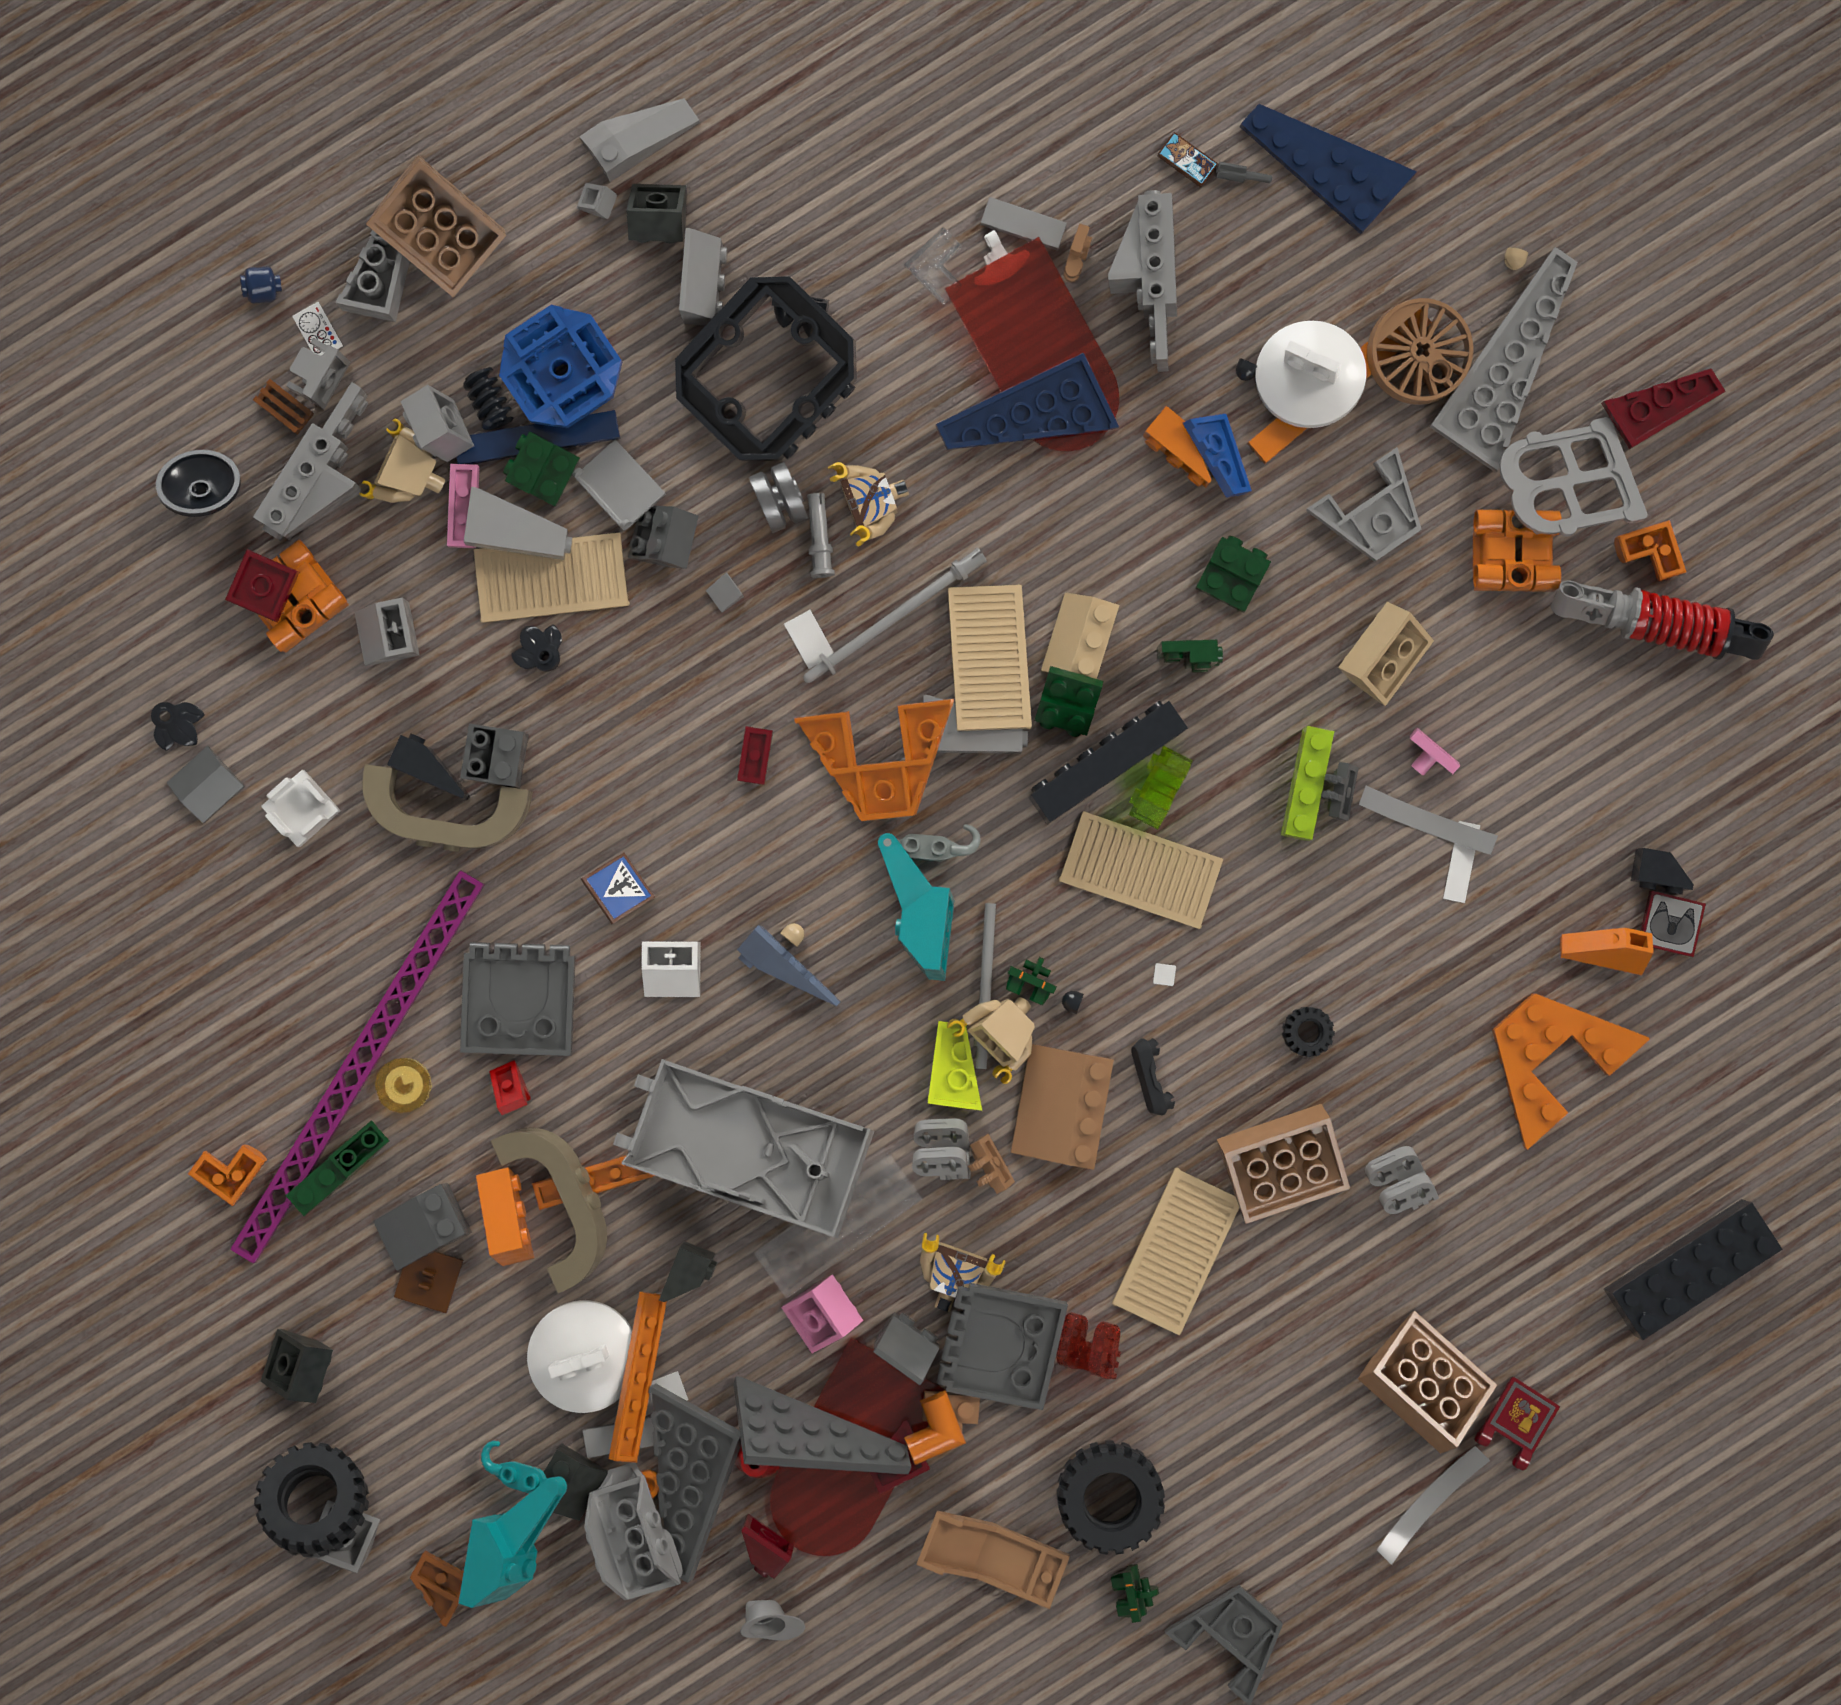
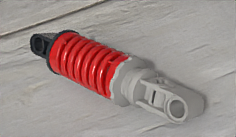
[1551,580,1774,660]

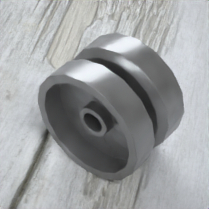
[749,462,808,533]

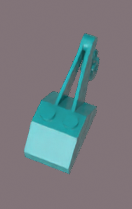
[458,1440,567,1608]

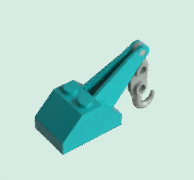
[878,824,981,981]

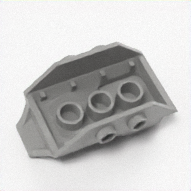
[584,1462,683,1600]

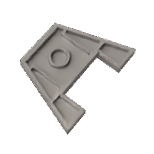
[1306,447,1422,562]

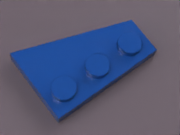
[1183,414,1252,498]

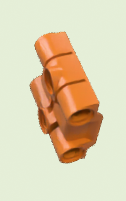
[1473,510,1562,592]
[257,539,349,653]

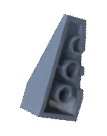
[737,925,841,1006]

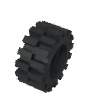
[1282,1007,1335,1057]

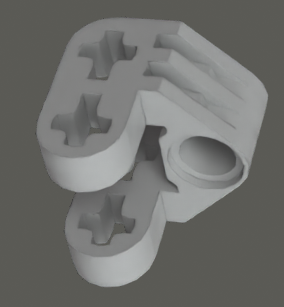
[912,1118,971,1180]
[1365,1146,1439,1214]

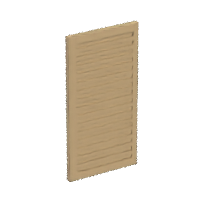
[474,533,630,623]
[948,584,1032,731]
[1059,811,1223,929]
[1112,1168,1239,1335]

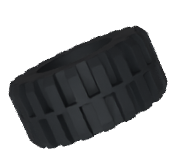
[1057,1440,1165,1555]
[254,1442,369,1558]

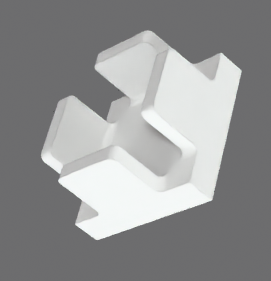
[261,770,341,847]

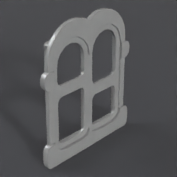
[1499,417,1647,537]

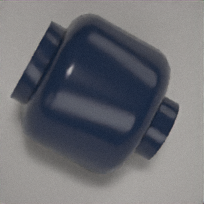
[240,266,282,304]

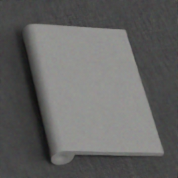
[572,439,666,530]

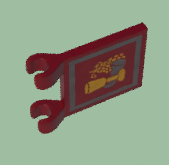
[1474,1376,1561,1471]

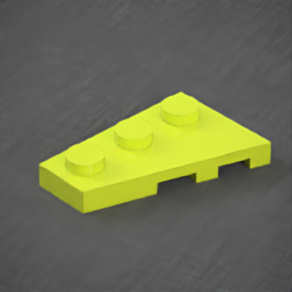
[928,1021,982,1111]

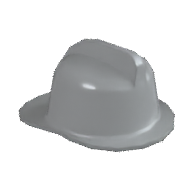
[740,1600,805,1641]

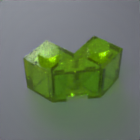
[1128,746,1193,830]

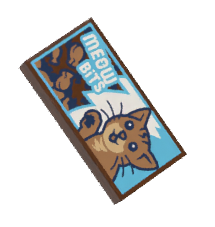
[1157,132,1218,188]

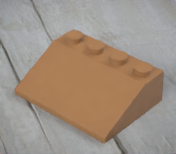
[366,155,506,297]
[1011,1044,1114,1170]
[1217,1104,1350,1224]
[1358,1311,1497,1454]

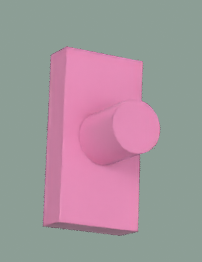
[1410,728,1460,776]

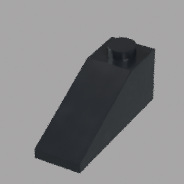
[387,733,469,800]

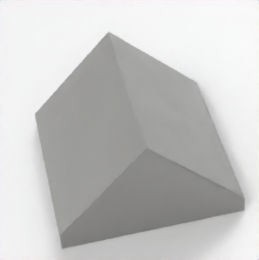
[313,1500,380,1574]

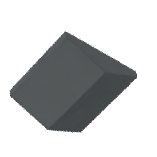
[167,746,245,823]

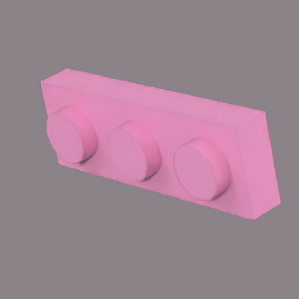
[447,464,479,548]

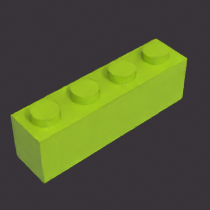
[1281,726,1334,841]

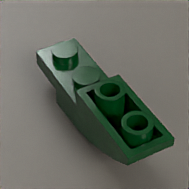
[285,1120,390,1217]

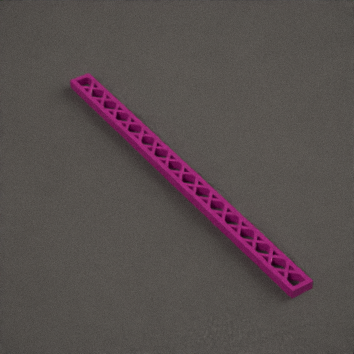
[230,870,485,1264]

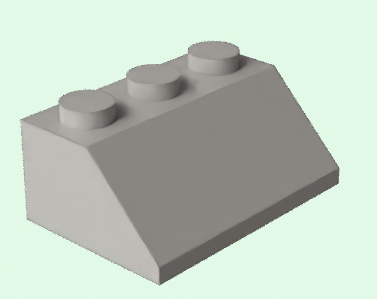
[679,228,727,326]

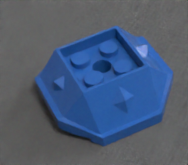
[499,304,623,428]

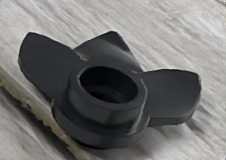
[511,624,562,672]
[151,702,205,751]

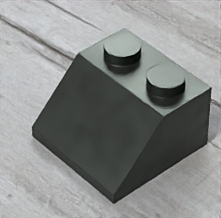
[626,184,687,244]
[659,1241,717,1302]
[260,1329,333,1403]
[544,1443,608,1521]

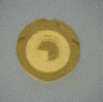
[375,1058,432,1113]

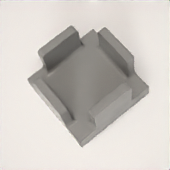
[286,338,351,410]

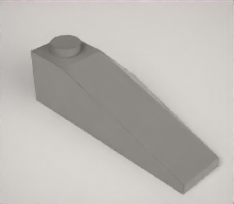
[579,98,700,182]

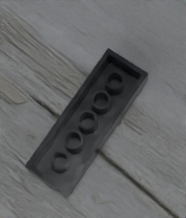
[1029,701,1188,825]
[1604,1199,1783,1340]

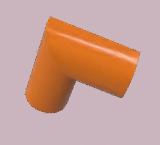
[1614,520,1686,582]
[188,1144,267,1207]
[904,1390,966,1465]

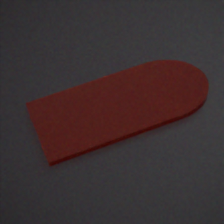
[945,237,1119,452]
[770,1338,945,1556]

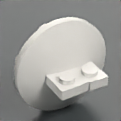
[1255,321,1366,428]
[527,1300,632,1413]

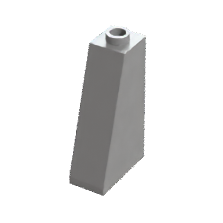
[464,487,572,560]
[923,695,1028,754]

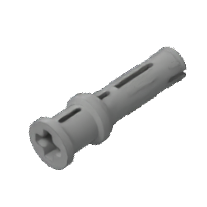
[807,493,835,578]

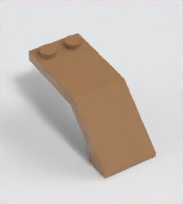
[916,1511,1070,1609]

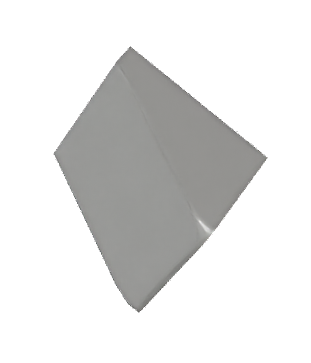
[576,183,617,219]
[706,573,744,613]

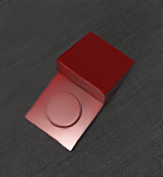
[489,1060,531,1115]

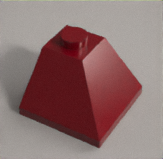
[741,1514,794,1579]

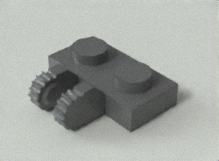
[1321,762,1359,821]

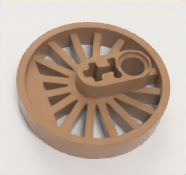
[1367,298,1473,405]

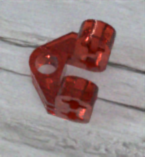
[1056,1312,1121,1379]

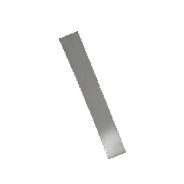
[1359,785,1498,855]
[1377,1446,1490,1565]

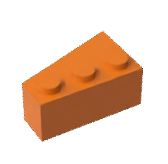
[476,1167,535,1266]

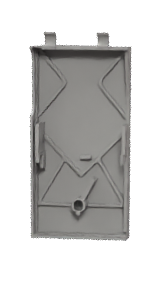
[613,1059,874,1238]

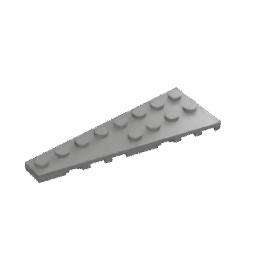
[1429,247,1578,473]

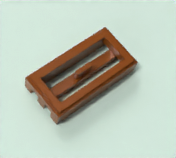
[253,378,314,435]

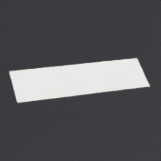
[1443,821,1480,903]

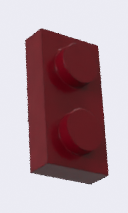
[737,726,773,785]

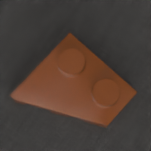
[410,1550,464,1627]

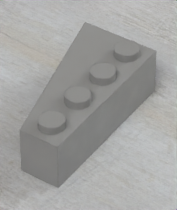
[335,230,410,322]

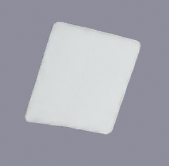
[1153,963,1176,986]

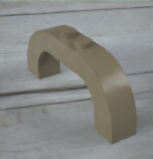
[362,764,533,852]
[491,1127,607,1293]

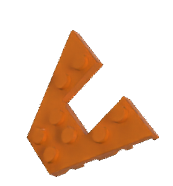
[794,699,954,821]
[1492,993,1650,1150]

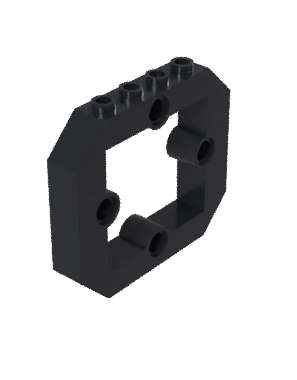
[675,276,857,461]

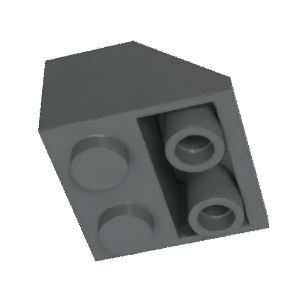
[628,506,699,569]
[460,724,529,789]

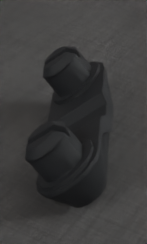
[1131,1038,1175,1116]

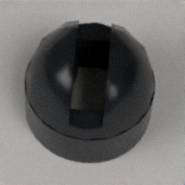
[1236,358,1257,381]
[1062,991,1084,1014]

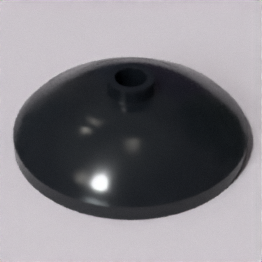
[156,450,241,517]

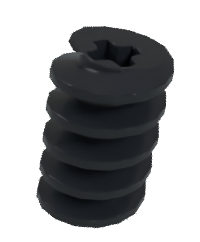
[463,367,514,430]

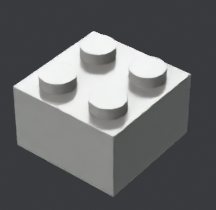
[401,385,474,462]

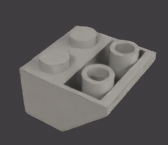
[354,598,419,666]

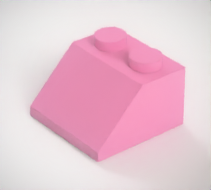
[781,1274,863,1353]

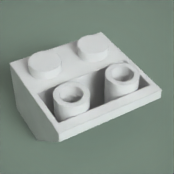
[642,942,701,997]

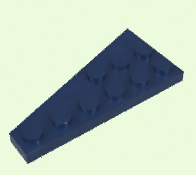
[1240,104,1417,234]
[935,353,1119,450]

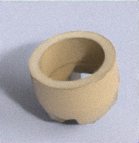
[1505,248,1528,270]
[780,923,804,947]

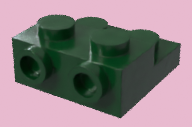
[503,432,580,507]
[1195,535,1271,613]
[1157,639,1223,673]
[1034,666,1104,737]

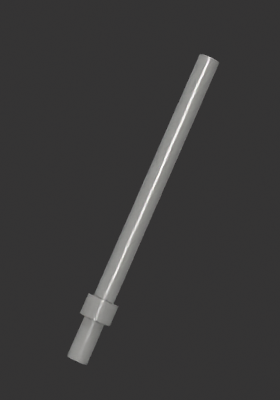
[974,903,996,1069]

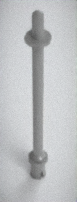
[803,547,987,683]

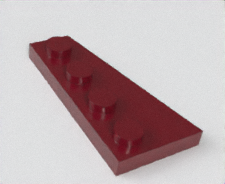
[1601,368,1726,450]

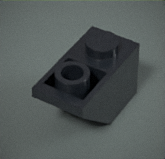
[1631,848,1694,895]

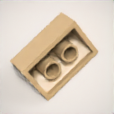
[1041,593,1119,679]
[1338,602,1434,706]

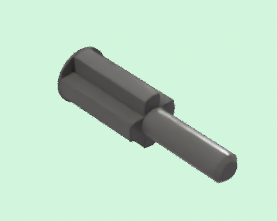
[1216,161,1272,183]

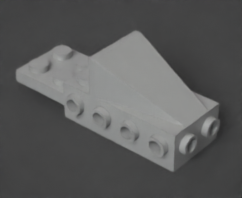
[1108,190,1177,372]
[253,382,368,541]

